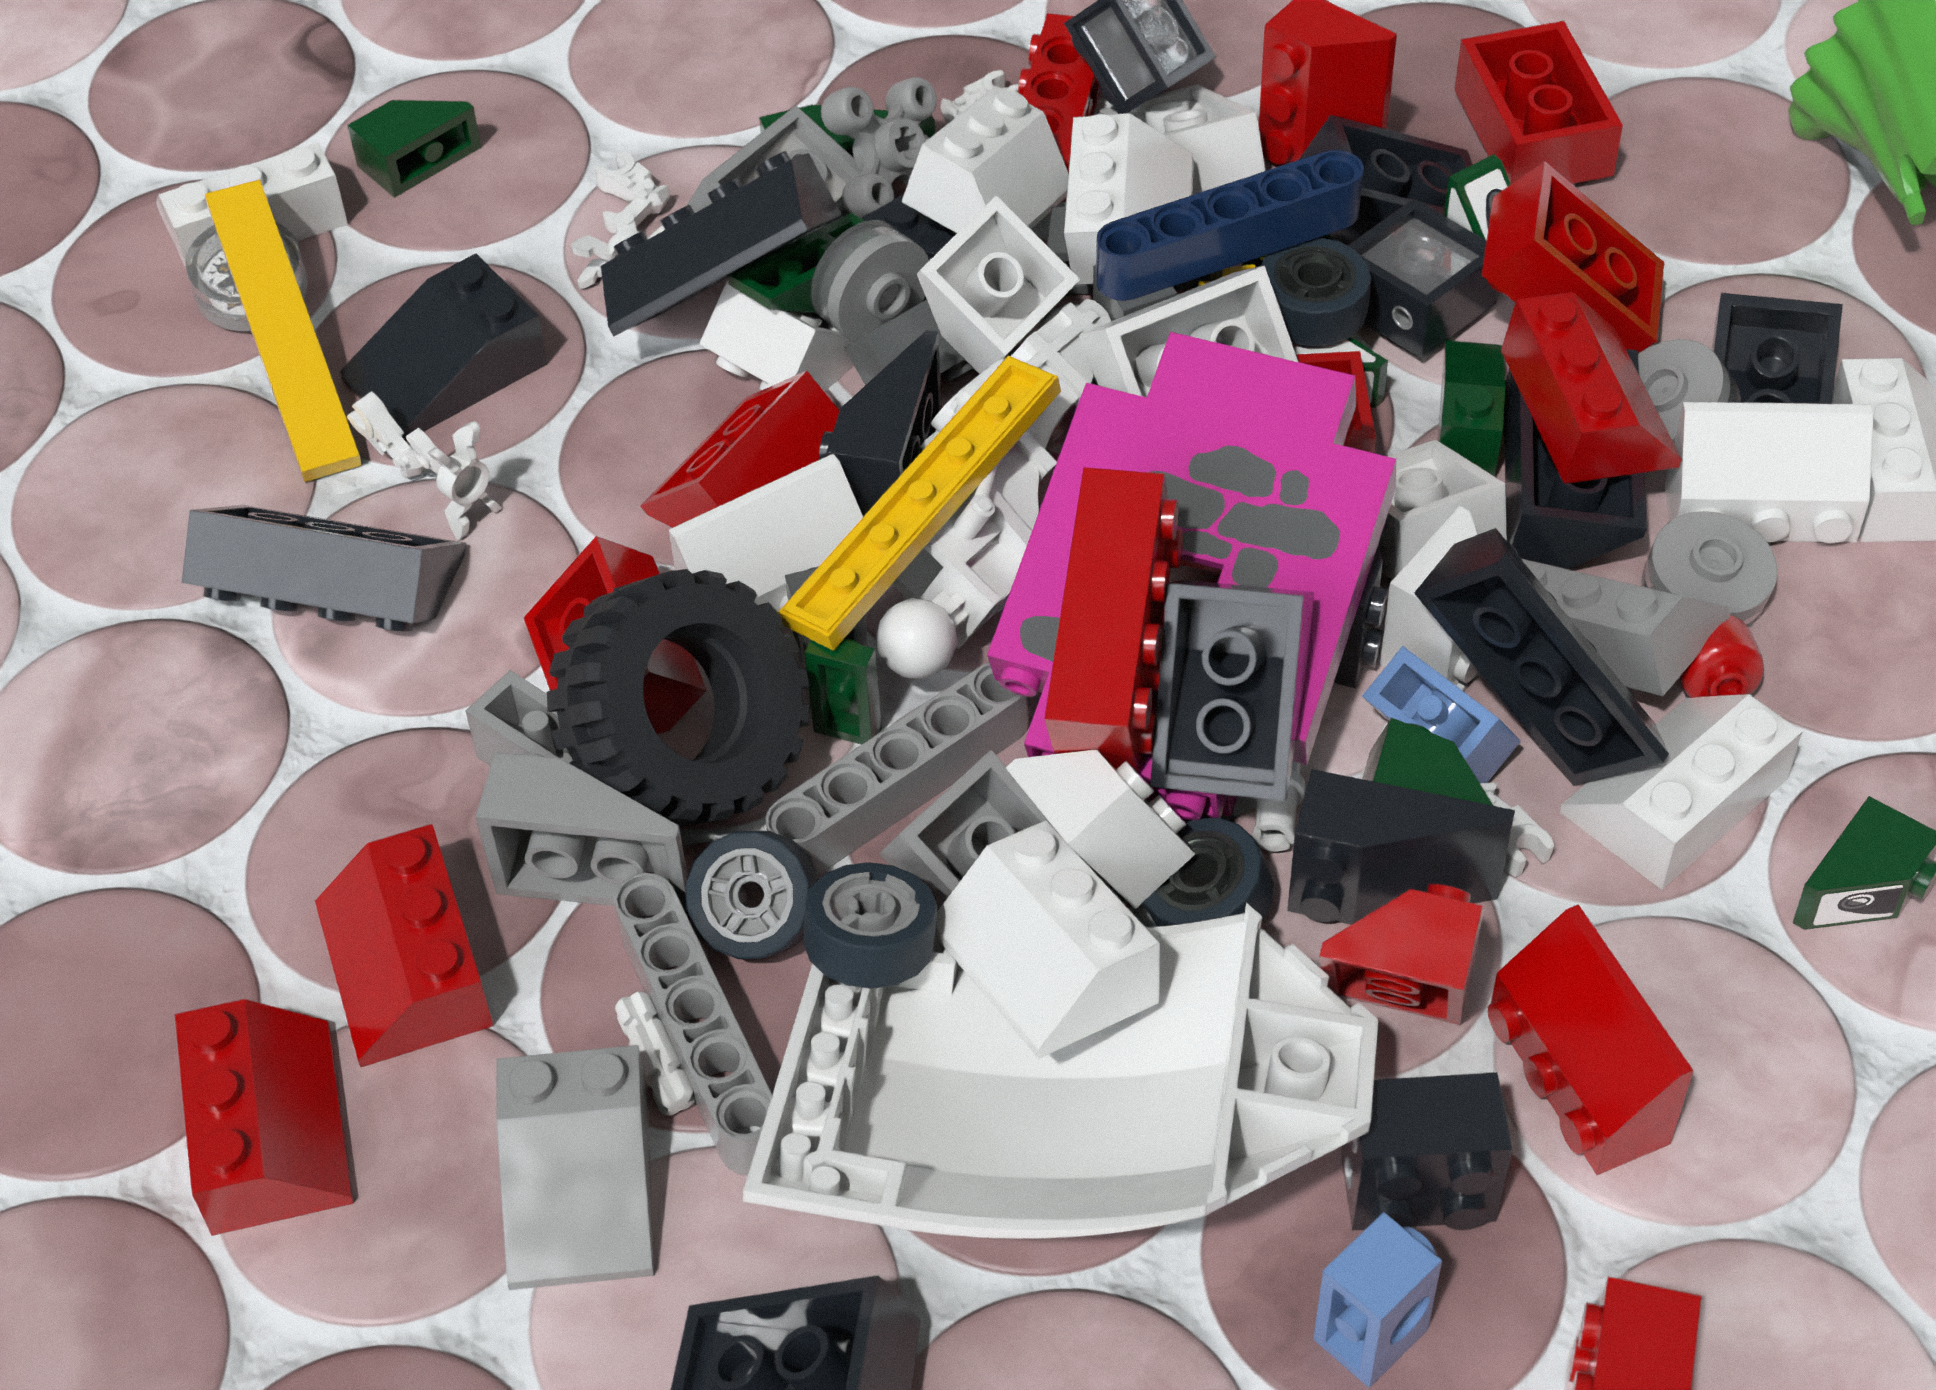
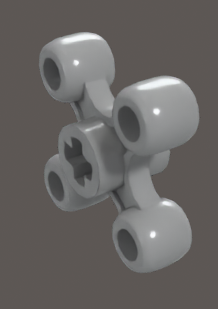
[821,77,937,219]

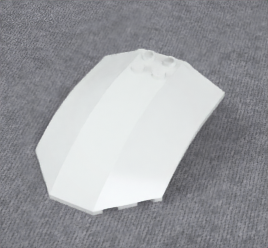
[743,903,1378,1239]

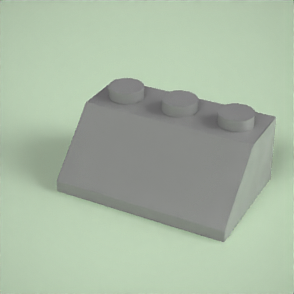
[1522,559,1730,696]

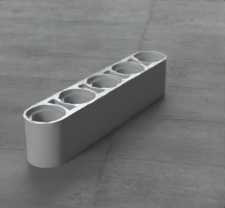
[765,662,1029,876]
[614,873,772,1175]

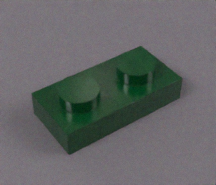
[805,638,882,745]

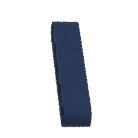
[1096,150,1364,301]

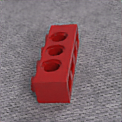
[1018,13,1101,202]

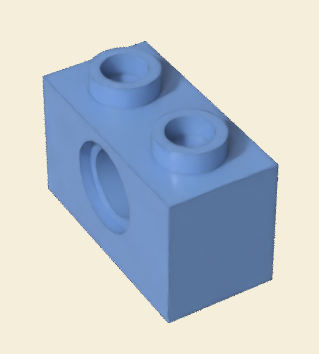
[1362,646,1521,783]
[1313,1212,1442,1388]

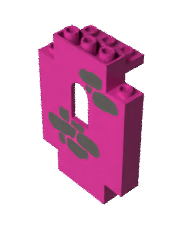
[987,332,1396,820]

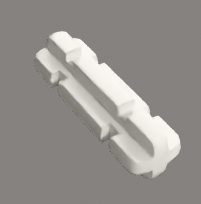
[615,991,695,1116]

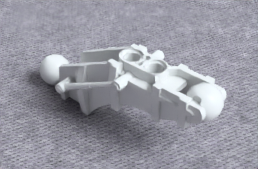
[876,299,1111,679]

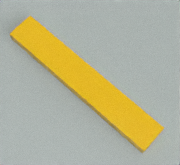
[204,179,361,482]
[778,355,1061,650]

